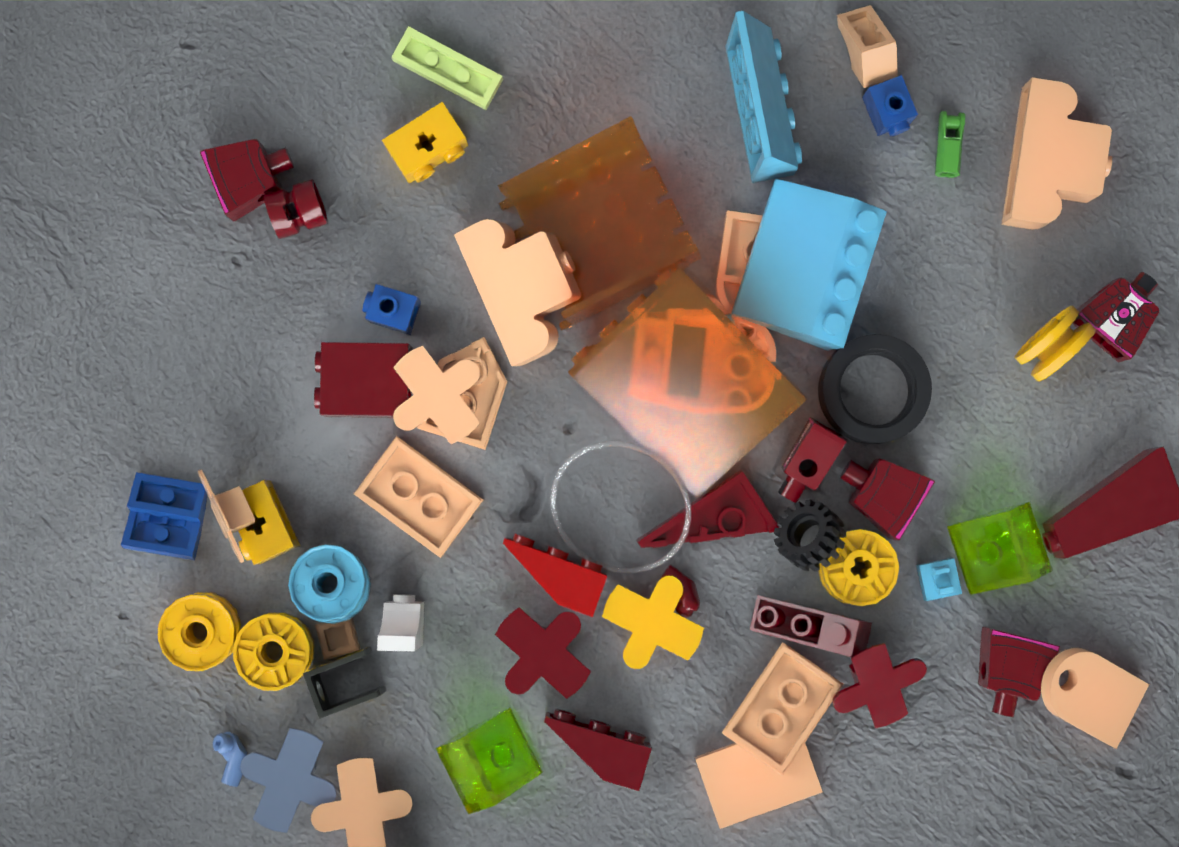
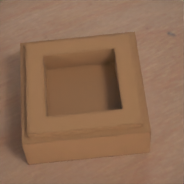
[315,617,361,660]

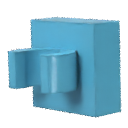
[916,558,962,601]

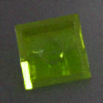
[947,502,1053,595]
[435,708,543,814]

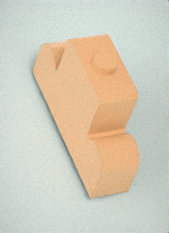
[1001,77,1112,230]
[454,219,581,366]

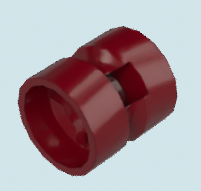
[264,179,328,239]

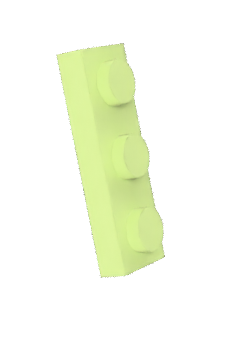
[392,26,503,110]

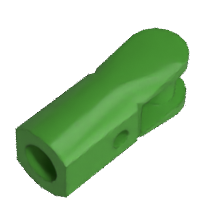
[935,111,965,178]

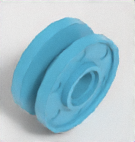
[288,544,371,624]

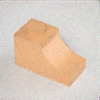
[837,5,898,88]

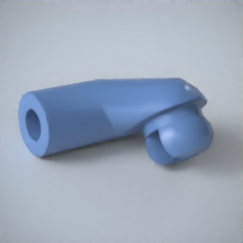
[213,732,248,787]

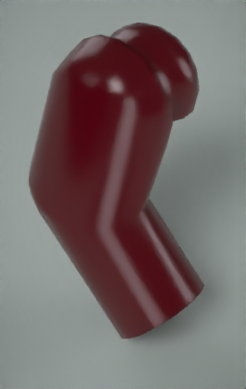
[660,564,700,618]

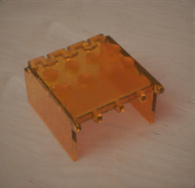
[498,116,702,331]

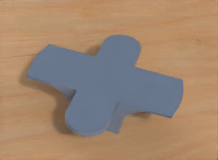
[240,728,337,833]

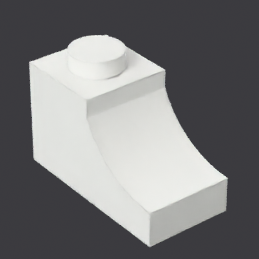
[377,594,424,651]

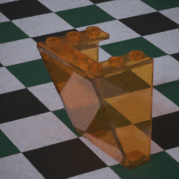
[568,267,807,498]

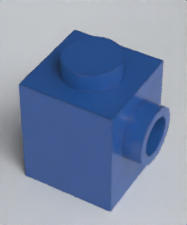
[862,75,918,137]
[362,284,421,335]

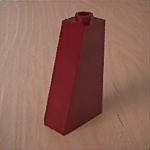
[1042,446,1179,559]

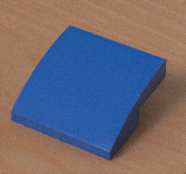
[121,472,207,560]

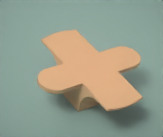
[393,346,480,444]
[198,470,255,563]
[311,758,413,847]

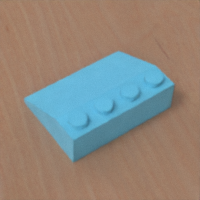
[725,11,802,183]
[731,179,887,351]

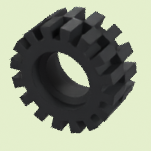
[774,499,846,571]

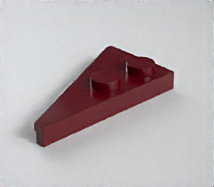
[636,470,779,548]

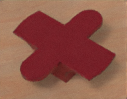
[495,607,591,699]
[833,643,927,728]

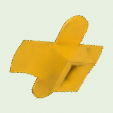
[602,576,704,669]

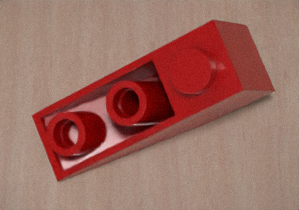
[503,534,608,617]

